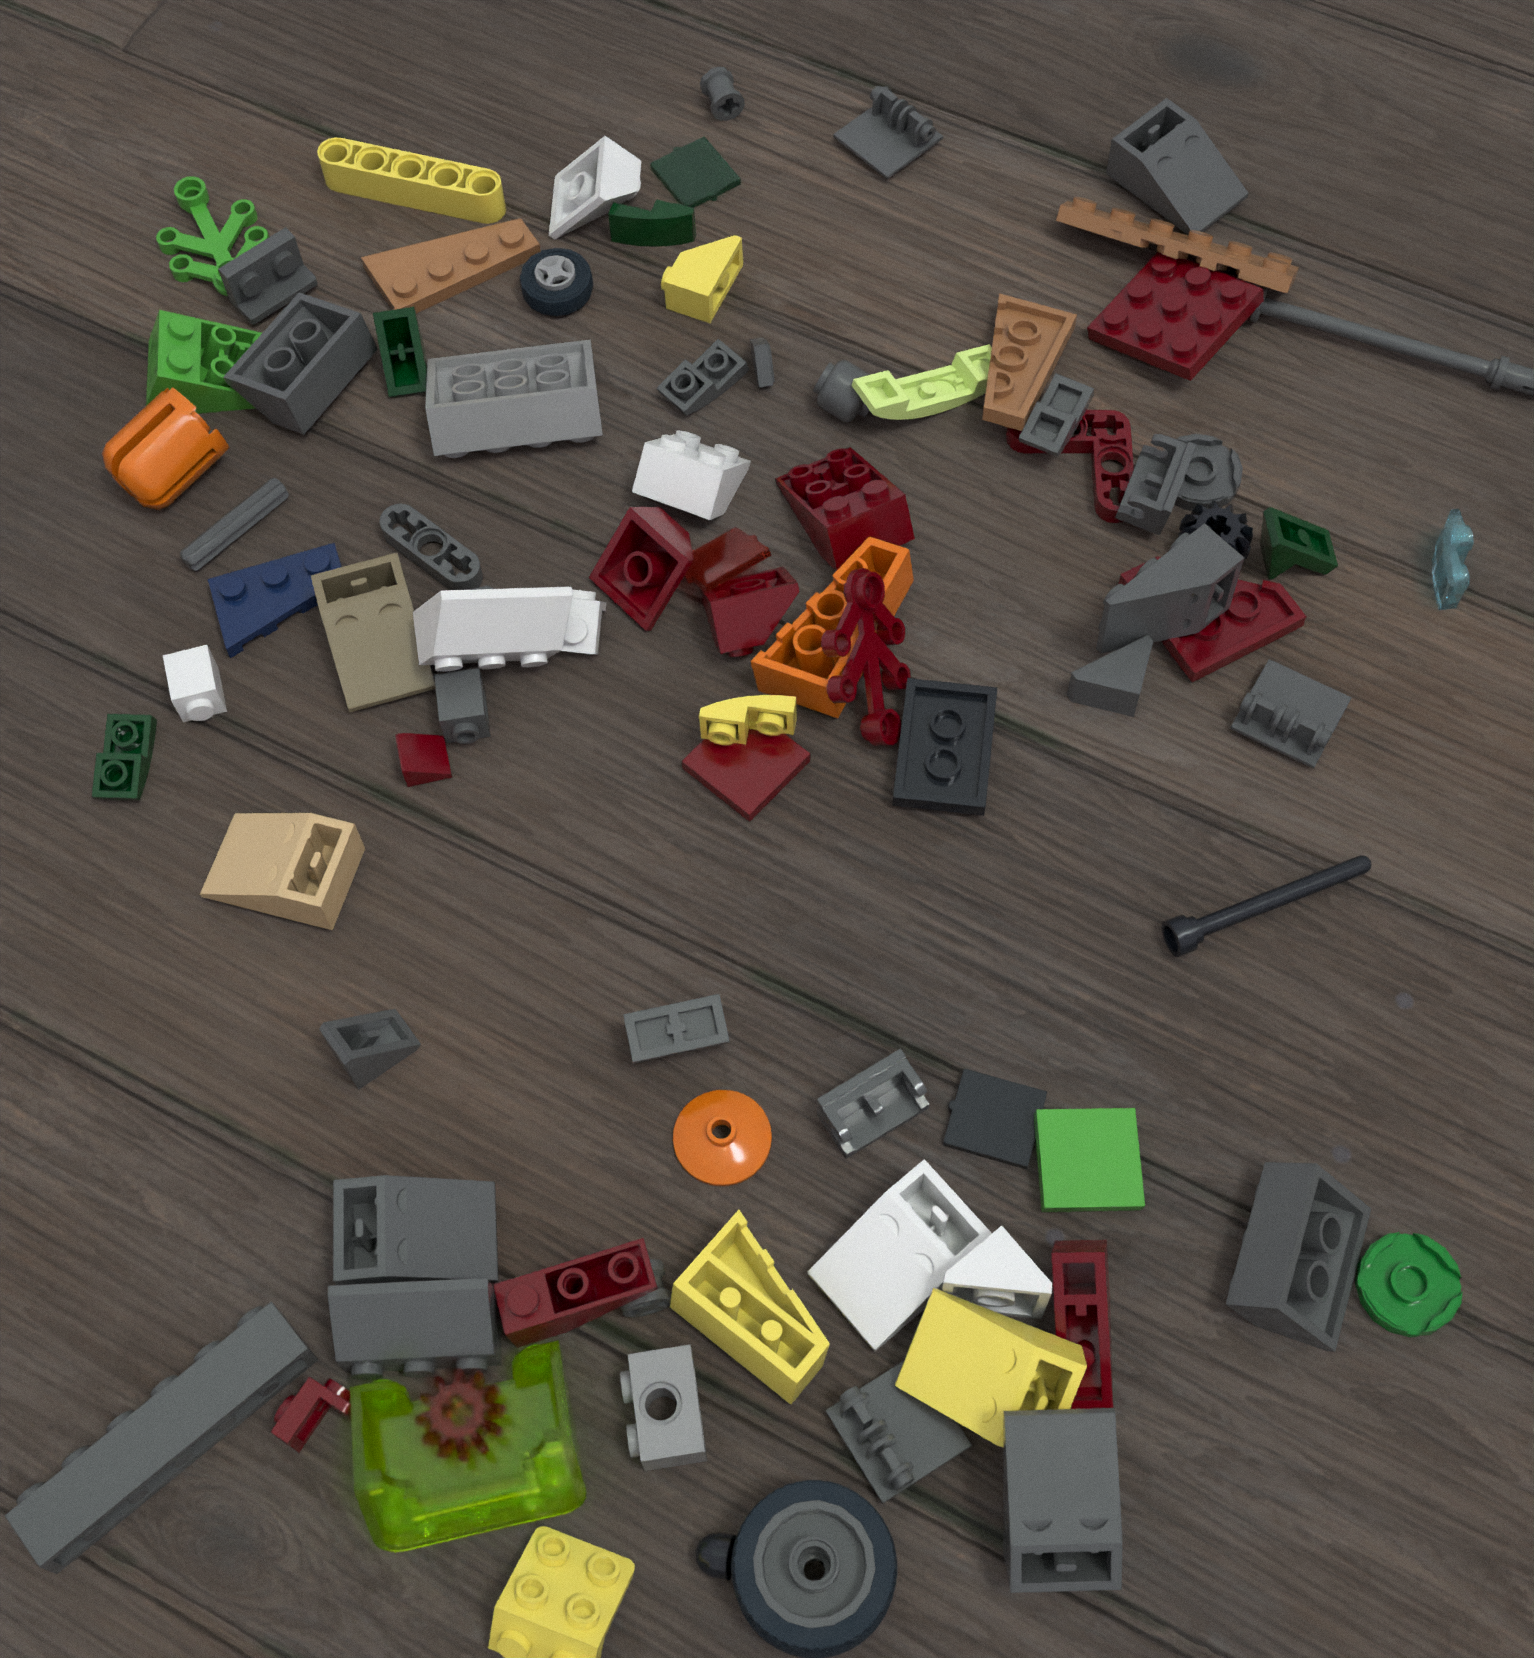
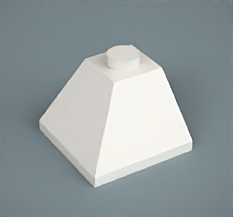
[549,136,641,239]

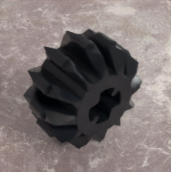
[1177,500,1253,562]

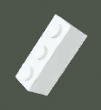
[413,587,573,672]

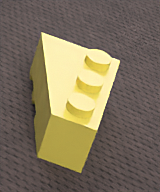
[670,1210,830,1405]

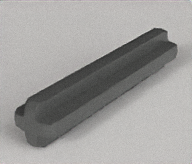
[180,477,289,571]

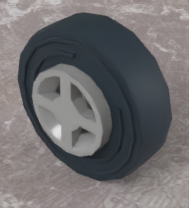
[520,248,593,316]

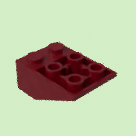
[775,447,915,571]

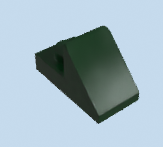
[1260,507,1338,580]

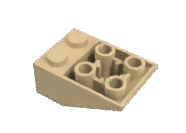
[200,813,365,930]

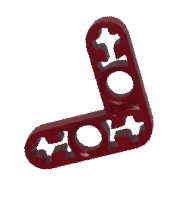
[1006,410,1134,523]

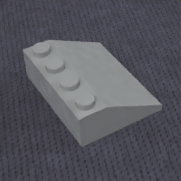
[425,340,603,458]

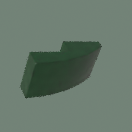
[608,199,696,247]
[92,714,157,800]

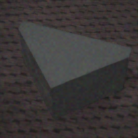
[1067,634,1153,717]
[319,1009,421,1089]

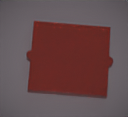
[684,527,772,592]

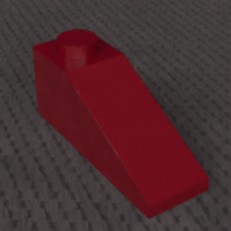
[1051,1240,1114,1409]

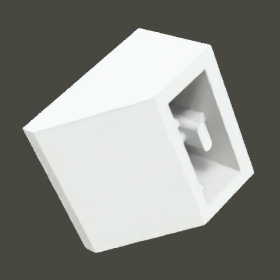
[632,431,751,520]

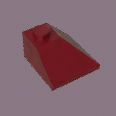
[589,507,694,631]
[699,567,800,657]

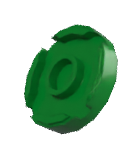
[1355,1232,1463,1337]

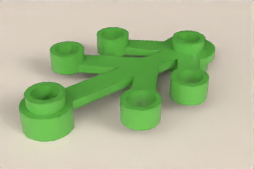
[156,176,269,296]

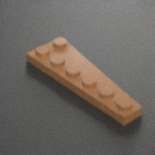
[1056,197,1299,293]

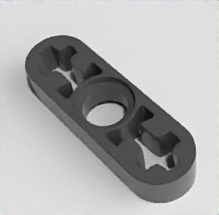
[380,504,483,590]

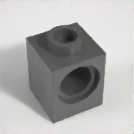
[434,668,491,744]

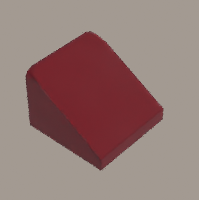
[395,733,452,787]

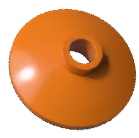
[673,1090,772,1186]

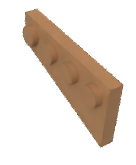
[361,218,541,313]
[982,293,1077,431]

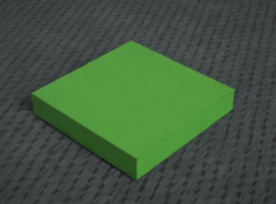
[1034,1108,1145,1212]

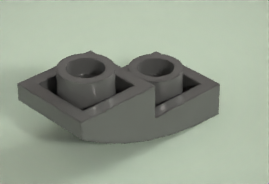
[657,339,749,416]

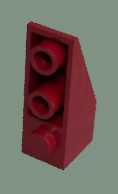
[493,1238,658,1348]

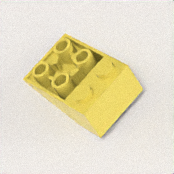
[895,1288,1087,1448]

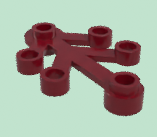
[821,568,911,746]

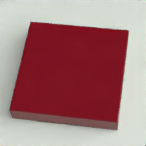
[682,729,810,822]

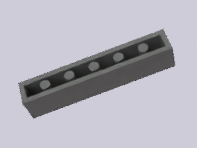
[4,1301,318,1574]

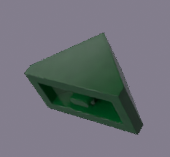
[373,306,427,397]

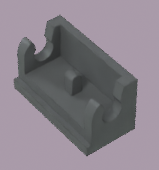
[1115,434,1197,535]
[623,994,730,1064]
[817,1048,929,1159]

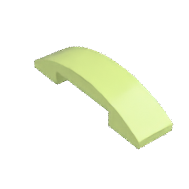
[852,344,992,420]

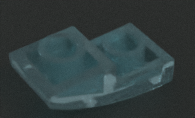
[1432,509,1473,611]

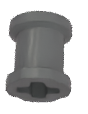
[700,67,745,121]

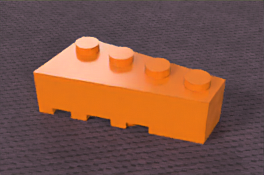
[750,537,914,719]

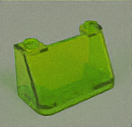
[350,1340,587,1552]

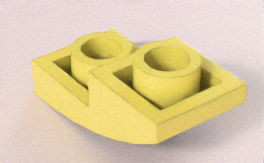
[699,695,797,745]

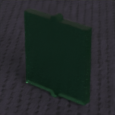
[650,136,741,208]

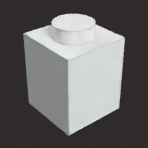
[163,645,227,723]

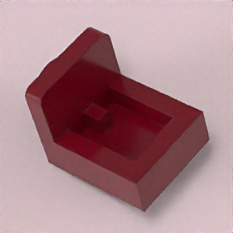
[271,1377,361,1453]

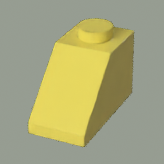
[661,235,743,323]

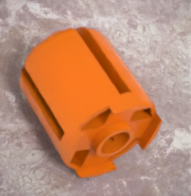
[102,387,230,510]

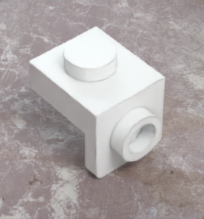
[561,590,607,655]

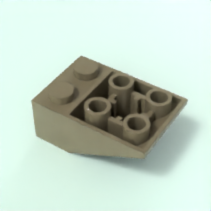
[310,552,436,713]

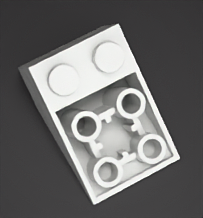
[807,1159,992,1352]

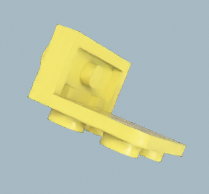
[488,1526,635,1658]

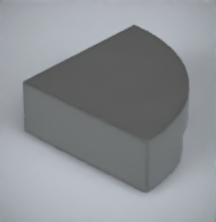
[749,337,775,387]

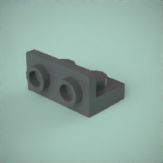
[218,227,318,324]

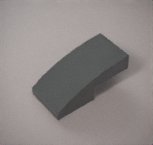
[1019,373,1094,457]

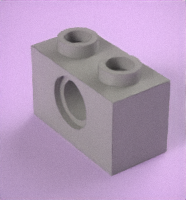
[620,1344,707,1471]

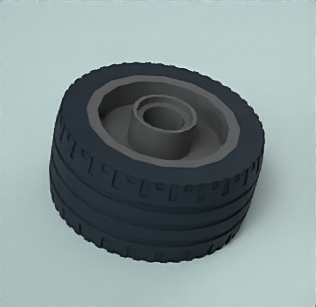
[731,1480,897,1658]

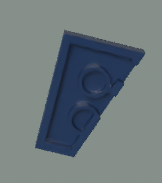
[208,543,342,659]

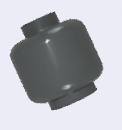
[813,360,871,423]

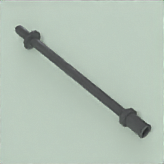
[1250,286,1534,397]

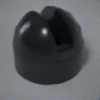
[695,1532,736,1580]

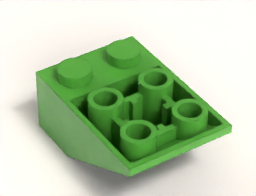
[146,310,262,414]

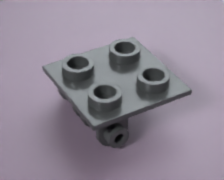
[833,86,943,179]
[1230,659,1352,769]
[825,1361,972,1504]

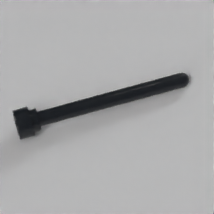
[1161,855,1372,957]

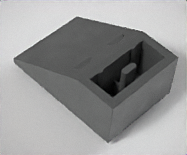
[1106,98,1249,235]
[1096,523,1244,653]
[333,1175,499,1285]
[1003,1408,1123,1593]

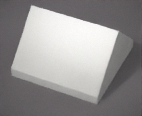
[941,1226,1052,1319]

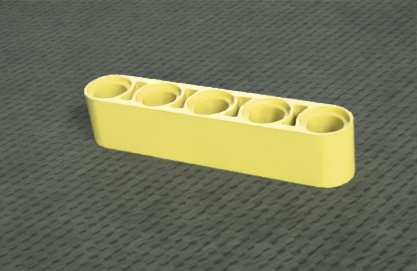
[317,137,506,224]

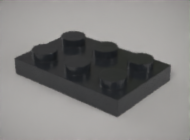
[892,678,998,816]

